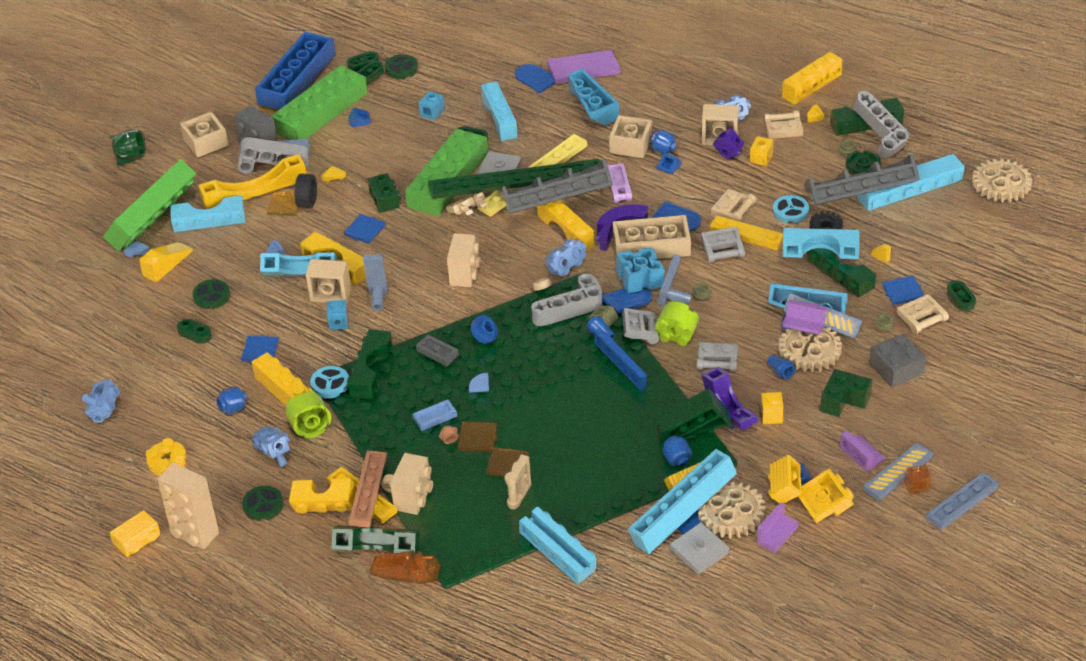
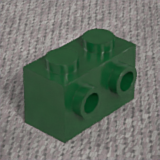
[367,173,401,213]

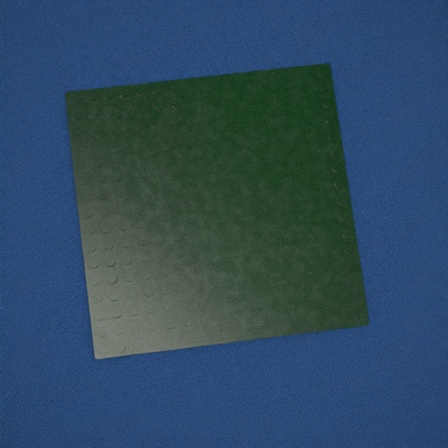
[325,272,737,589]

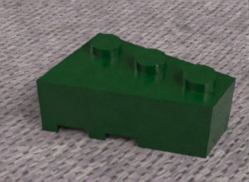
[657,388,733,440]

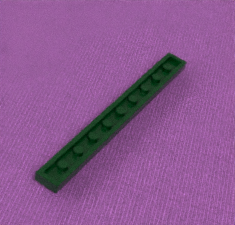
[428,159,600,199]

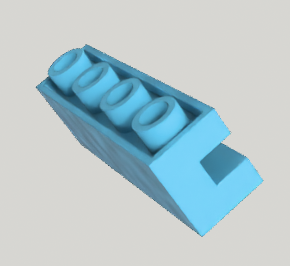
[519,507,597,585]

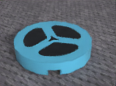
[773,195,809,223]
[310,366,349,398]

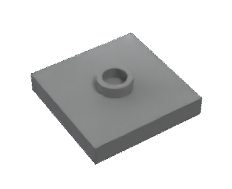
[477,151,522,174]
[670,523,730,575]

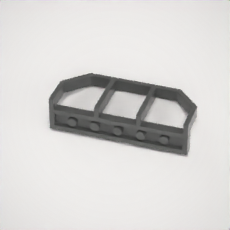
[804,154,920,205]
[499,159,613,214]

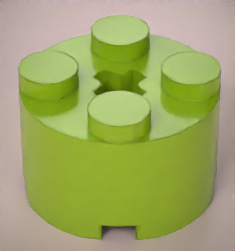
[655,301,699,346]
[286,391,332,439]

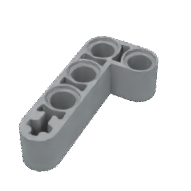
[853,91,909,159]
[238,137,309,174]
[531,273,603,326]

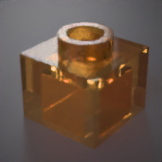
[905,465,931,494]

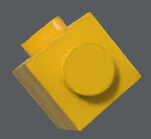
[750,136,774,166]
[761,392,784,424]

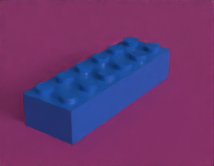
[255,31,336,110]

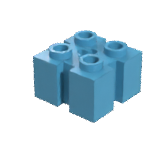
[615,247,665,293]

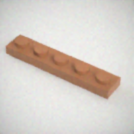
[349,450,387,528]

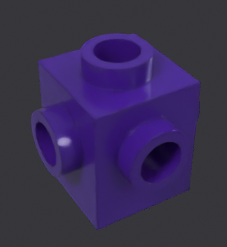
[712,128,744,160]

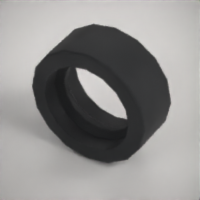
[294,174,317,208]

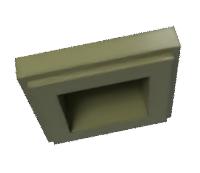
[589,306,618,327]

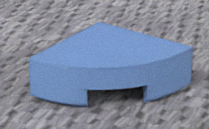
[266,239,285,255]
[124,240,150,257]
[469,373,489,393]

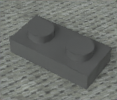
[416,335,459,366]

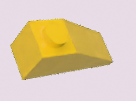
[139,242,193,282]

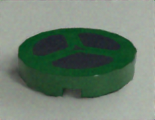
[385,54,418,79]
[193,279,230,309]
[242,486,283,521]

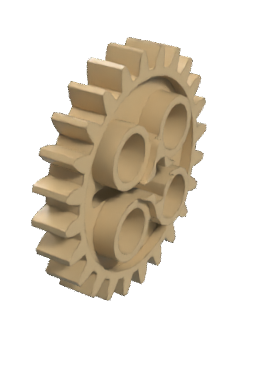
[972,158,1032,203]
[778,327,842,373]
[698,481,766,539]

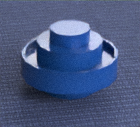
[471,315,498,344]

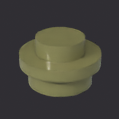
[839,139,857,155]
[693,283,712,300]
[874,314,894,331]

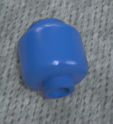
[650,129,677,154]
[216,386,247,415]
[662,436,692,467]

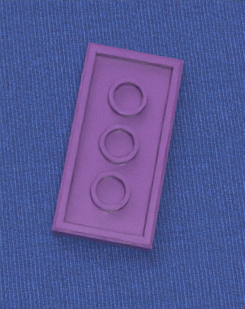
[547,50,621,84]

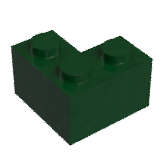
[820,369,872,417]

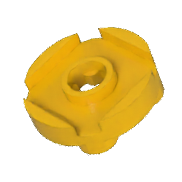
[146,438,187,475]

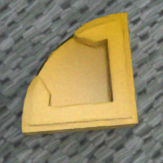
[807,104,824,123]
[321,166,346,182]
[871,244,891,263]

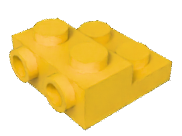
[798,469,854,523]

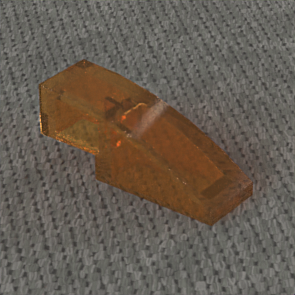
[370,552,441,583]

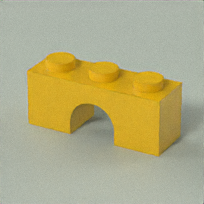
[289,478,357,514]

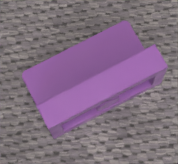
[782,299,827,334]
[840,430,885,472]
[757,502,799,553]

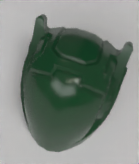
[109,130,145,166]

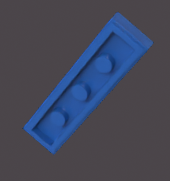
[595,327,647,391]

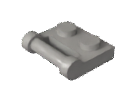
[701,227,745,263]
[622,308,659,344]
[697,342,738,372]

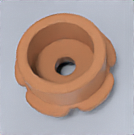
[439,426,458,444]

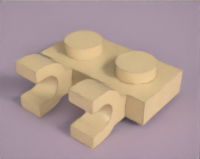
[446,192,488,216]

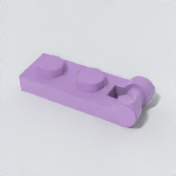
[607,163,632,203]

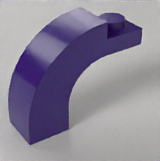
[597,204,648,251]
[702,367,758,430]

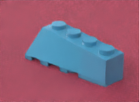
[568,68,619,125]
[768,283,849,314]

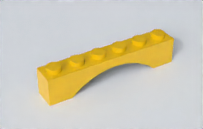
[198,154,306,209]

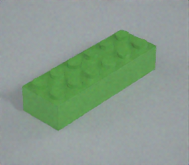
[271,65,368,140]
[405,129,488,216]
[103,159,197,252]

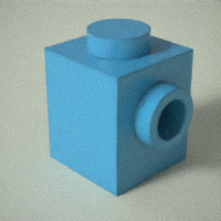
[419,91,445,120]
[327,300,348,330]

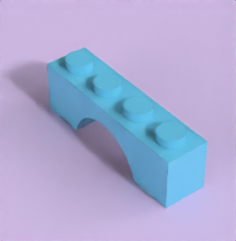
[481,81,518,141]
[170,195,246,232]
[783,228,859,259]
[260,253,338,276]

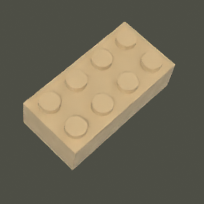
[613,215,691,259]
[157,462,219,550]

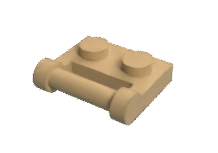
[763,110,804,139]
[711,188,757,222]
[897,294,949,334]
[505,455,531,509]

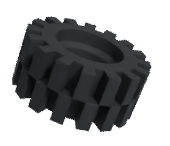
[809,211,843,230]

